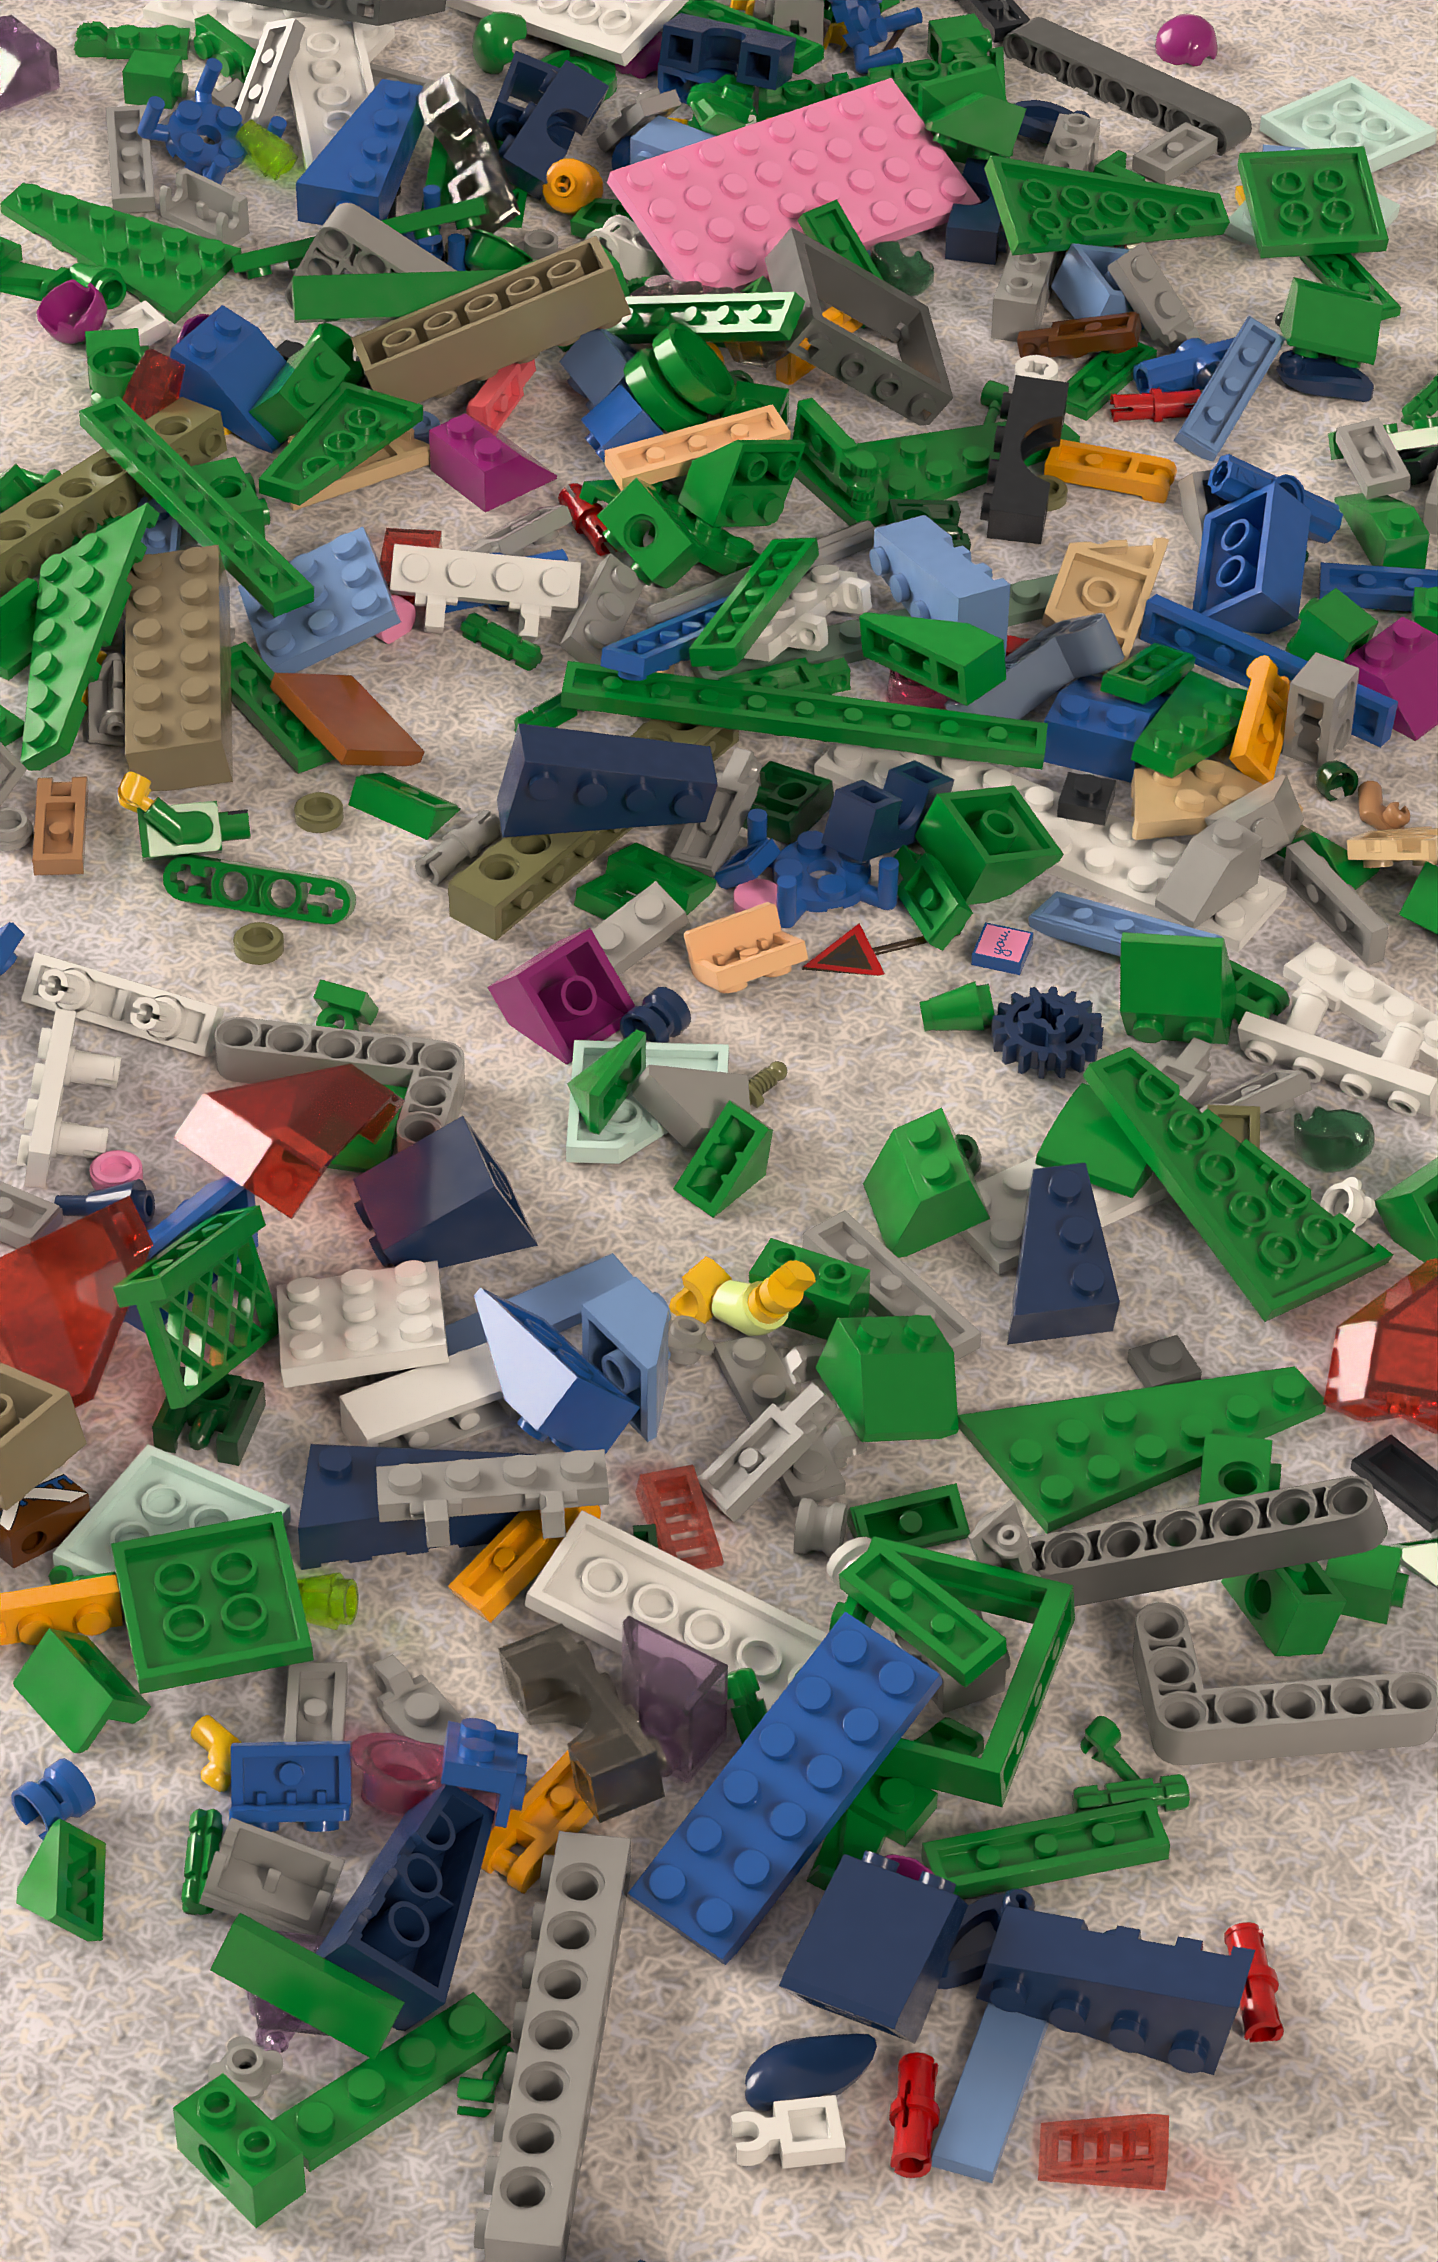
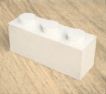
[339,1342,520,1450]

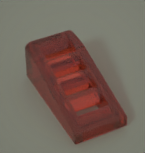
[635,1464,724,1570]
[1038,2114,1169,2191]

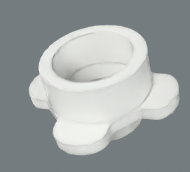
[1320,1177,1375,1233]

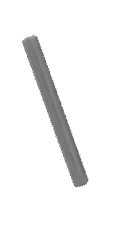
[645,520,877,627]

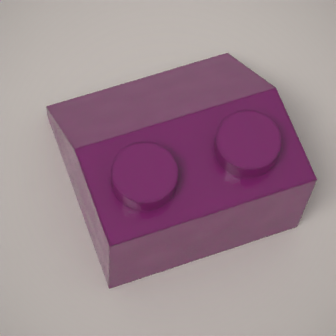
[429,413,557,513]
[1344,616,1438,741]
[487,928,635,1065]

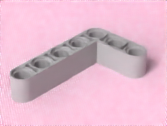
[285,203,457,309]
[215,1017,465,1153]
[1132,1602,1438,1766]

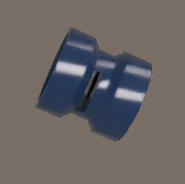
[620,987,691,1043]

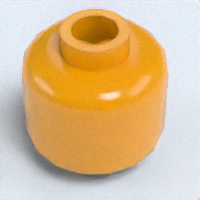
[542,158,603,216]

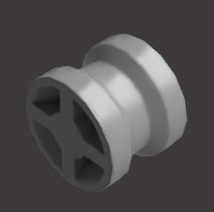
[793,1498,848,1558]

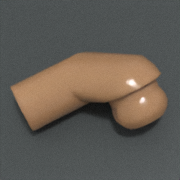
[1358,781,1411,830]

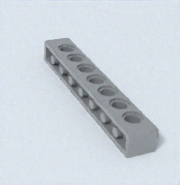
[991,113,1101,342]
[474,1831,631,2262]

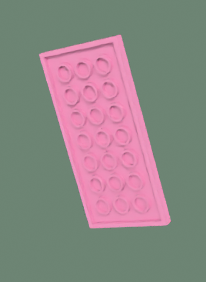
[607,78,981,295]

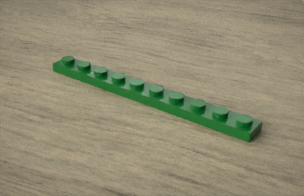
[560,661,1048,770]

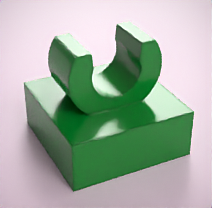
[313,979,379,1031]

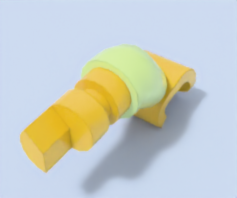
[669,1256,816,1336]

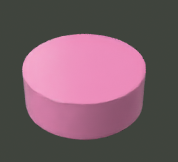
[374,595,416,644]
[733,879,777,913]
[89,1150,143,1191]

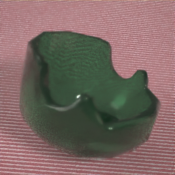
[870,241,935,297]
[1294,1106,1375,1173]

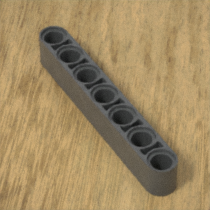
[1003,17,1252,156]
[1028,1476,1388,1607]

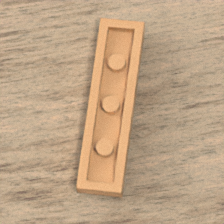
[605,404,791,491]

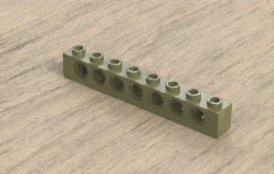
[0,397,227,598]
[448,719,739,941]

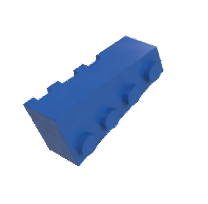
[296,79,424,226]

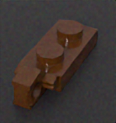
[1017,311,1142,359]

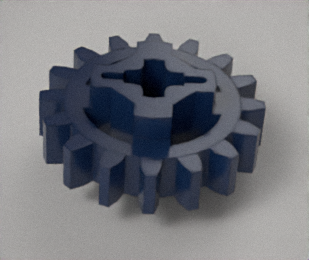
[991,986,1104,1079]

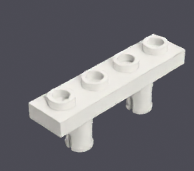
[21,952,225,1057]
[1238,989,1438,1117]
[17,1008,122,1188]

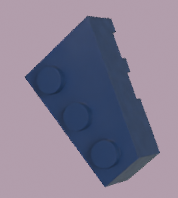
[1007,1163,1120,1345]

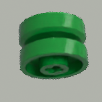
[623,323,737,433]

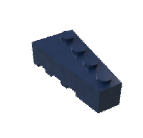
[497,723,718,838]
[298,1444,536,1570]
[315,1784,496,2031]
[976,1906,1255,2075]

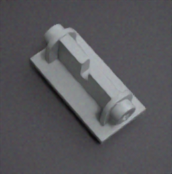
[88,653,125,747]
[968,1499,1041,1577]

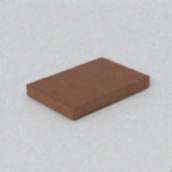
[270,673,425,766]

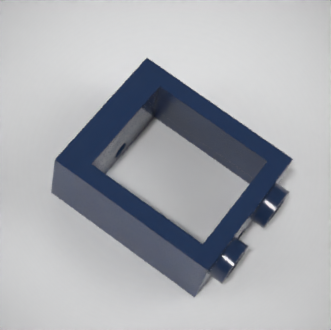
[484,51,575,151]

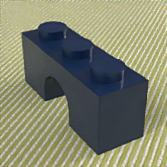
[659,13,797,90]
[497,60,609,200]
[945,158,1009,265]
[821,760,955,864]

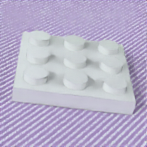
[277,1260,449,1388]

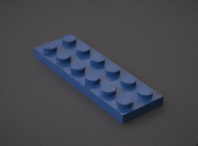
[627,1612,943,1965]

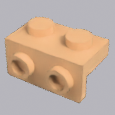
[684,902,809,993]

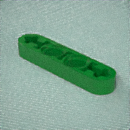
[163,855,356,924]

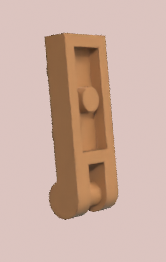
[32,776,89,876]

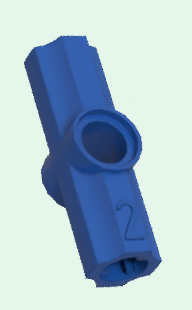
[1133,337,1235,394]
[1207,454,1343,544]

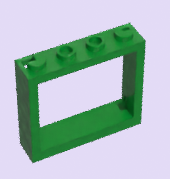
[829,1536,1075,1807]

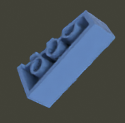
[869,515,1010,657]

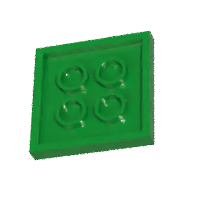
[1237,146,1389,258]
[111,1511,314,1694]

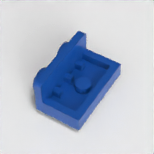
[441,1718,528,1828]
[229,1741,353,1832]

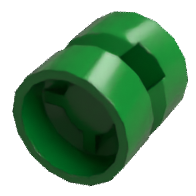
[88,344,150,418]

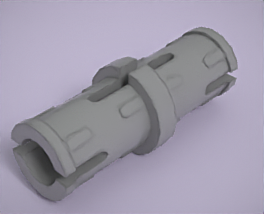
[415,810,502,886]

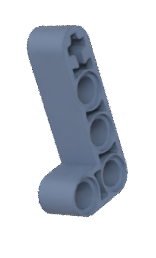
[945,613,1125,720]

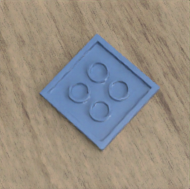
[238,527,401,673]

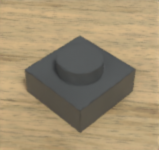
[1127,1335,1202,1388]

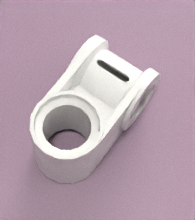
[585,215,665,283]

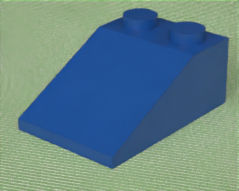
[162,305,288,453]
[1044,675,1171,783]
[474,1287,640,1454]

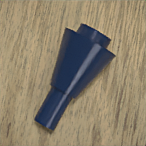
[54,1179,155,1232]

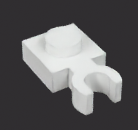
[109,300,171,346]
[731,2095,846,2169]

